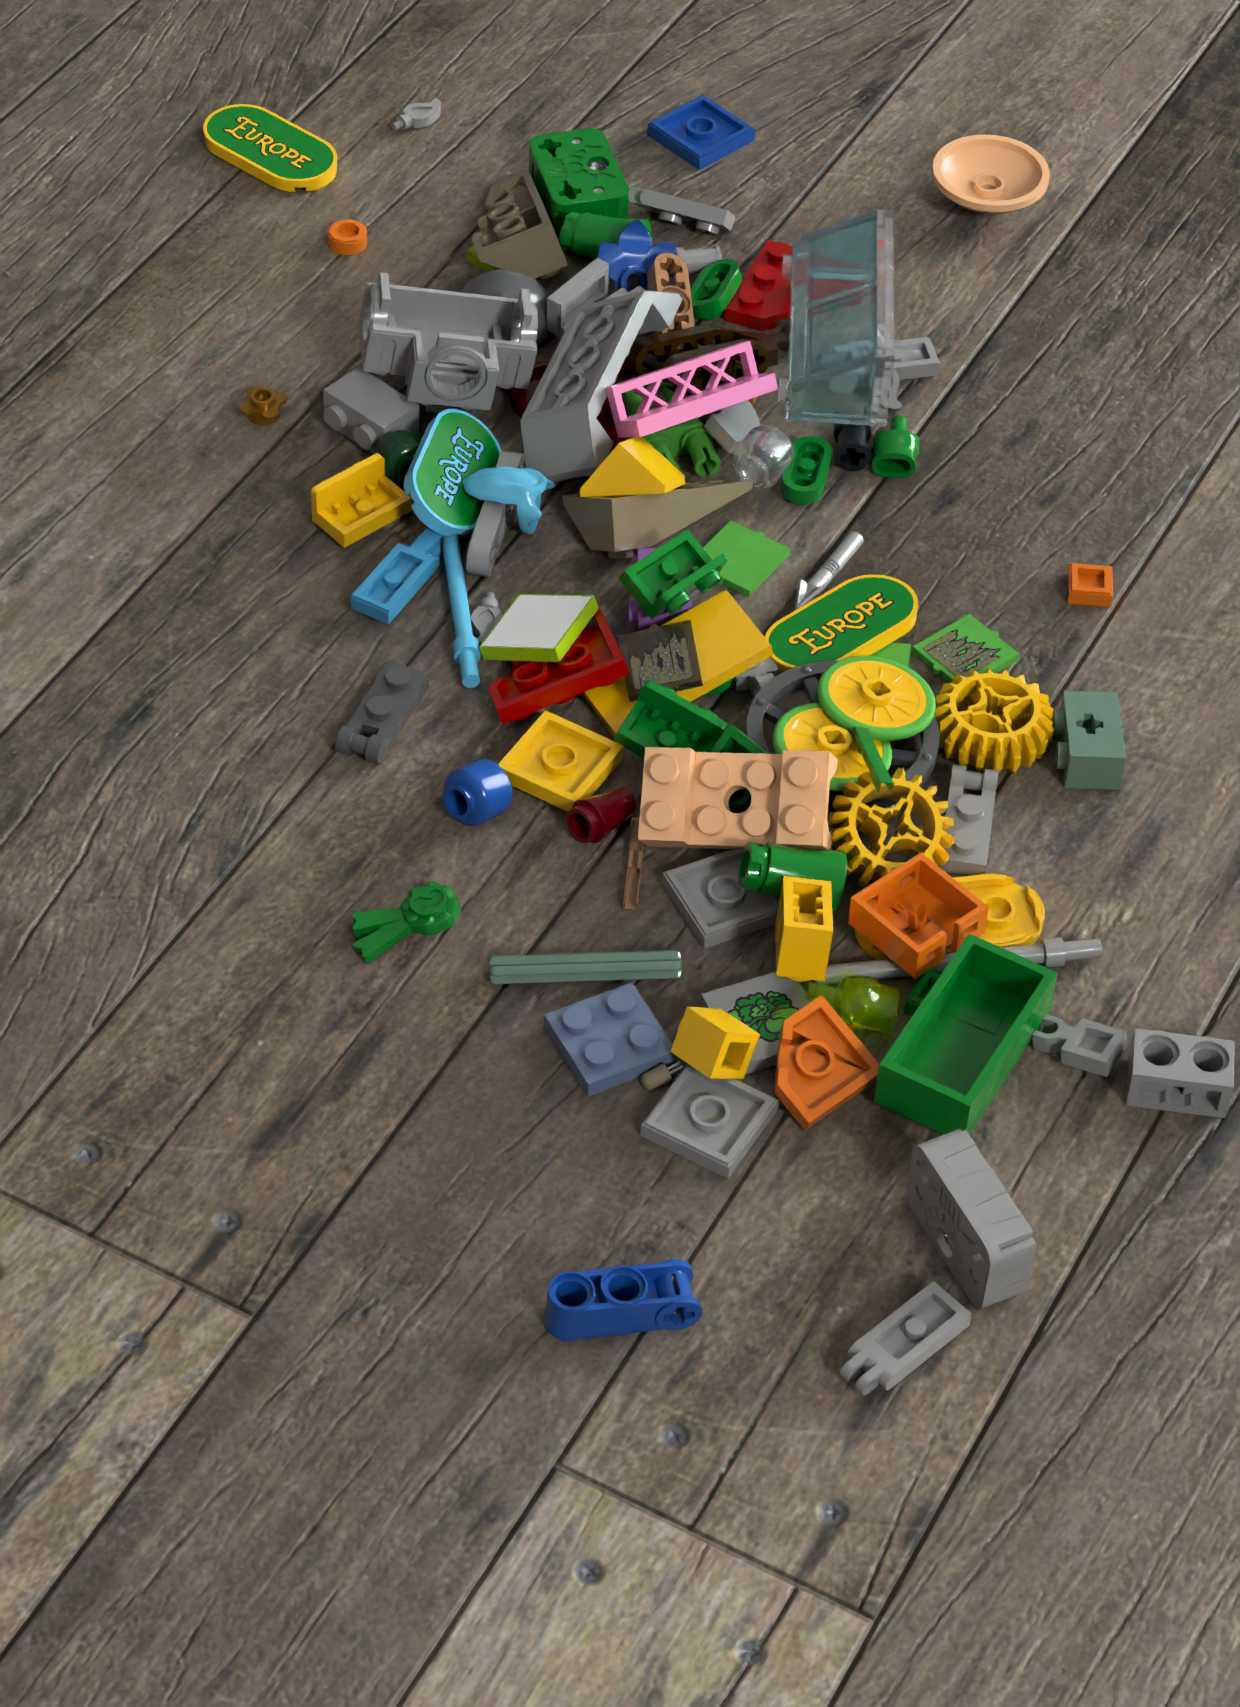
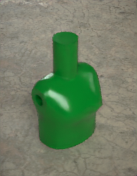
[872,415,920,478]

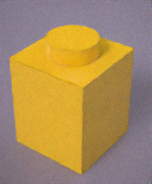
[670,1007,760,1079]

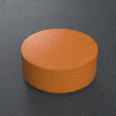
[327,219,367,255]

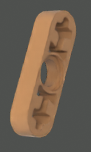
[647,253,695,354]

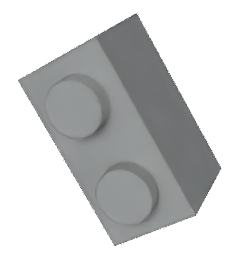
[323,367,419,454]

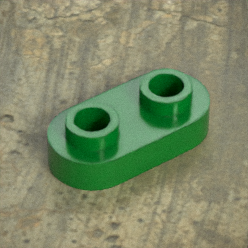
[690,259,743,321]
[781,436,833,505]

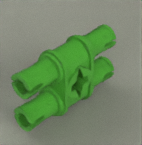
[621,376,721,477]

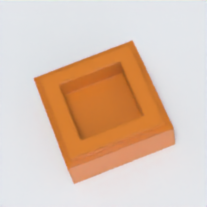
[1067,563,1113,607]

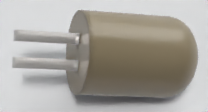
[641,1061,683,1091]

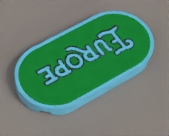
[404,409,502,537]

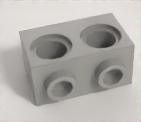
[1125,1028,1235,1118]

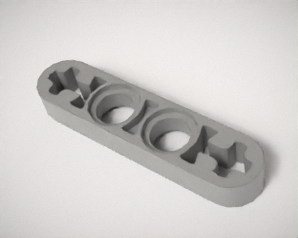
[466,450,525,577]

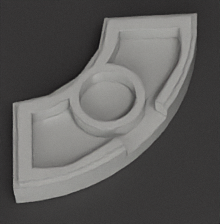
[704,400,760,453]

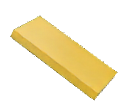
[581,590,774,738]

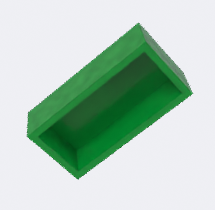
[874,934,1058,1135]

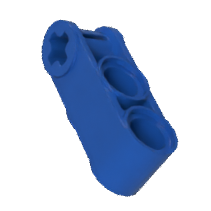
[545,1259,703,1341]

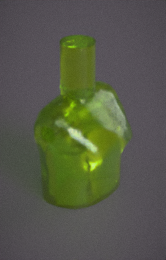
[805,975,900,1035]

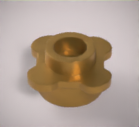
[239,386,287,425]

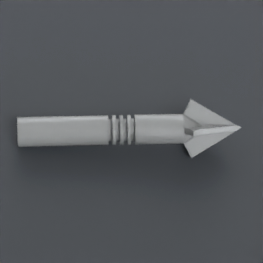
[795,531,864,610]

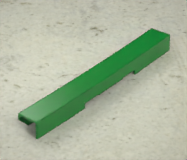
[852,726,894,792]

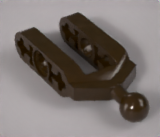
[624,321,810,395]

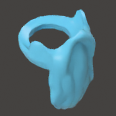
[463,466,555,534]

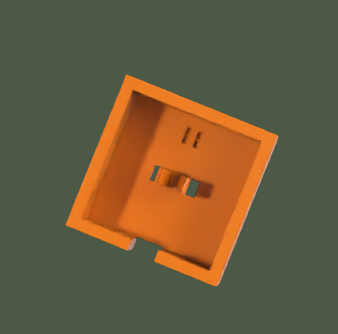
[848,853,989,979]

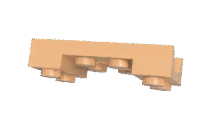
[638,747,838,850]

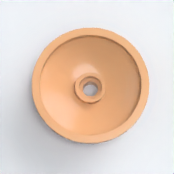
[932,134,1050,214]

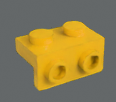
[311,453,412,548]

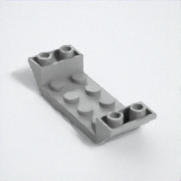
[520,290,683,483]

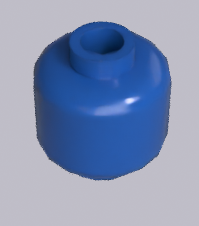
[443,759,512,826]

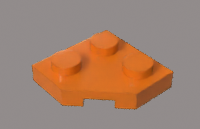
[774,995,879,1131]

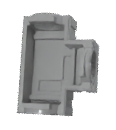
[359,272,538,411]

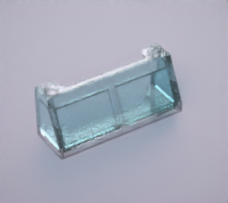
[778,209,894,426]

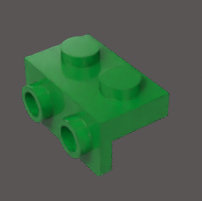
[619,529,729,620]
[614,680,727,758]

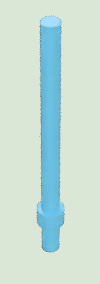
[441,534,481,688]

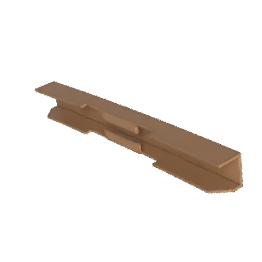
[623,814,644,911]

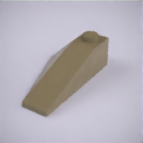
[471,170,568,279]
[562,479,753,559]

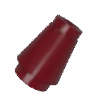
[566,788,636,843]

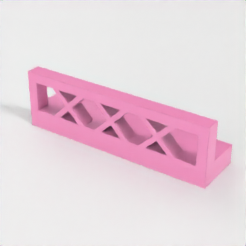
[606,341,778,438]

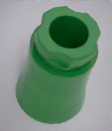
[560,211,652,275]
[738,842,847,914]

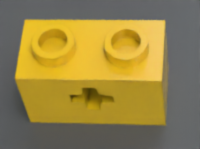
[775,876,833,982]

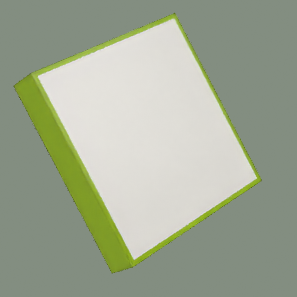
[479,594,599,662]

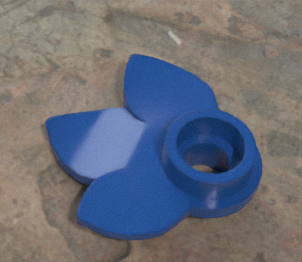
[597,219,677,292]

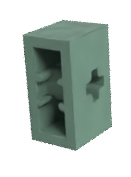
[1053,691,1126,790]

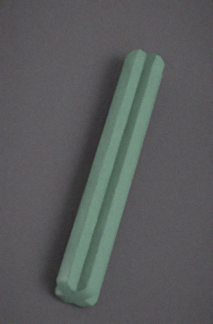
[489,950,682,985]

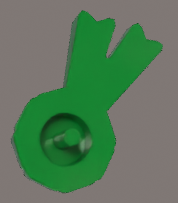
[352,881,461,963]

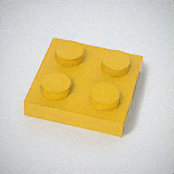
[498,710,624,812]

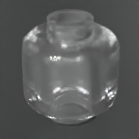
[732,425,795,489]

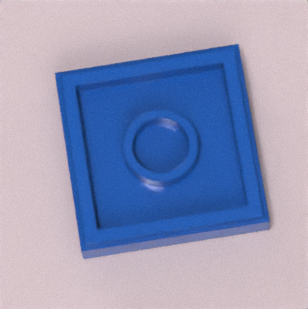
[647,95,755,170]

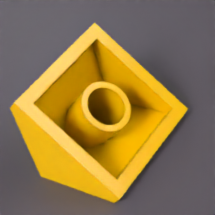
[580,437,685,497]

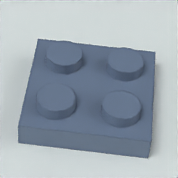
[544,982,677,1097]

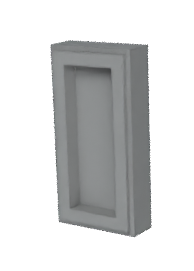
[547,258,609,336]

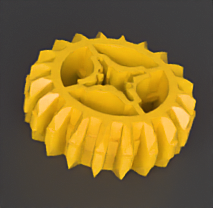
[935,667,1054,775]
[827,768,955,887]

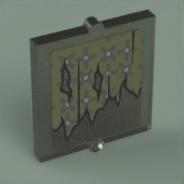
[618,620,703,702]

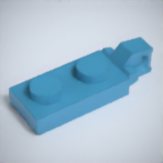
[351,528,443,625]

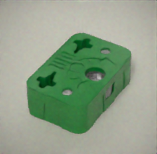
[529,128,629,234]

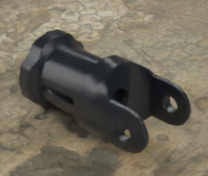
[834,404,872,471]

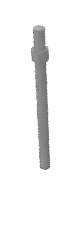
[814,937,1102,986]

